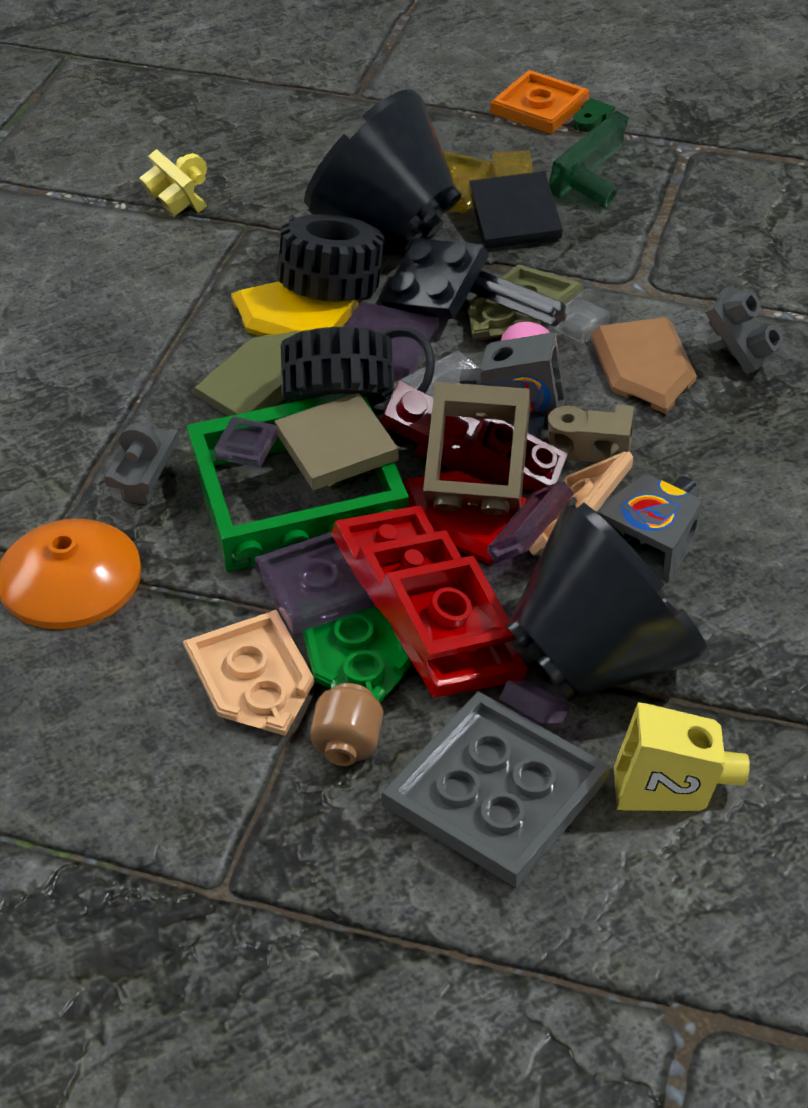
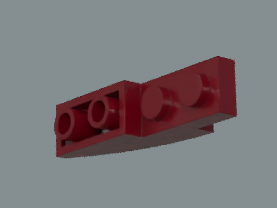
[379,380,567,493]

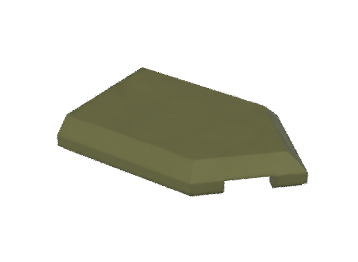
[467,264,584,340]
[191,330,306,416]

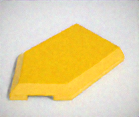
[231,282,359,336]

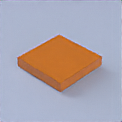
[490,70,590,134]

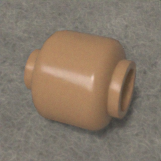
[310,683,383,766]

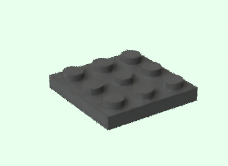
[382,691,610,888]

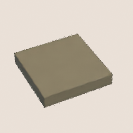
[275,392,399,490]

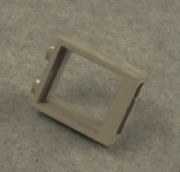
[423,382,530,516]

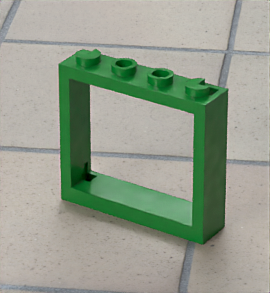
[186,394,409,572]

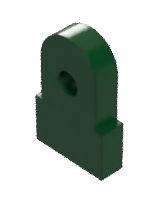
[573,98,615,132]

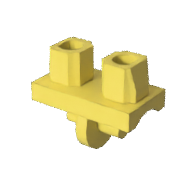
[139,149,207,217]

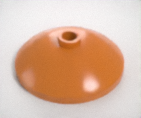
[0,519,141,629]

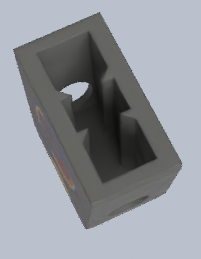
[459,333,566,426]
[597,475,703,583]

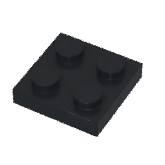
[380,238,489,319]

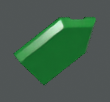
[296,591,413,703]

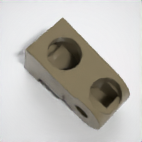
[548,404,634,463]

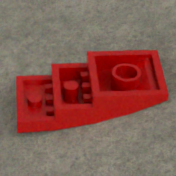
[331,505,516,661]

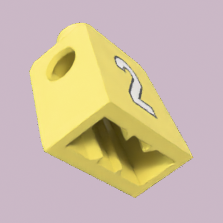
[614,703,749,811]

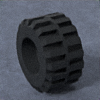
[277,214,384,301]
[280,327,394,406]

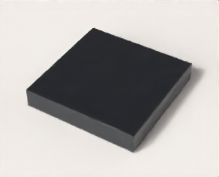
[469,171,563,249]

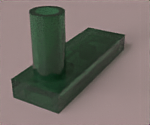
[549,111,629,207]

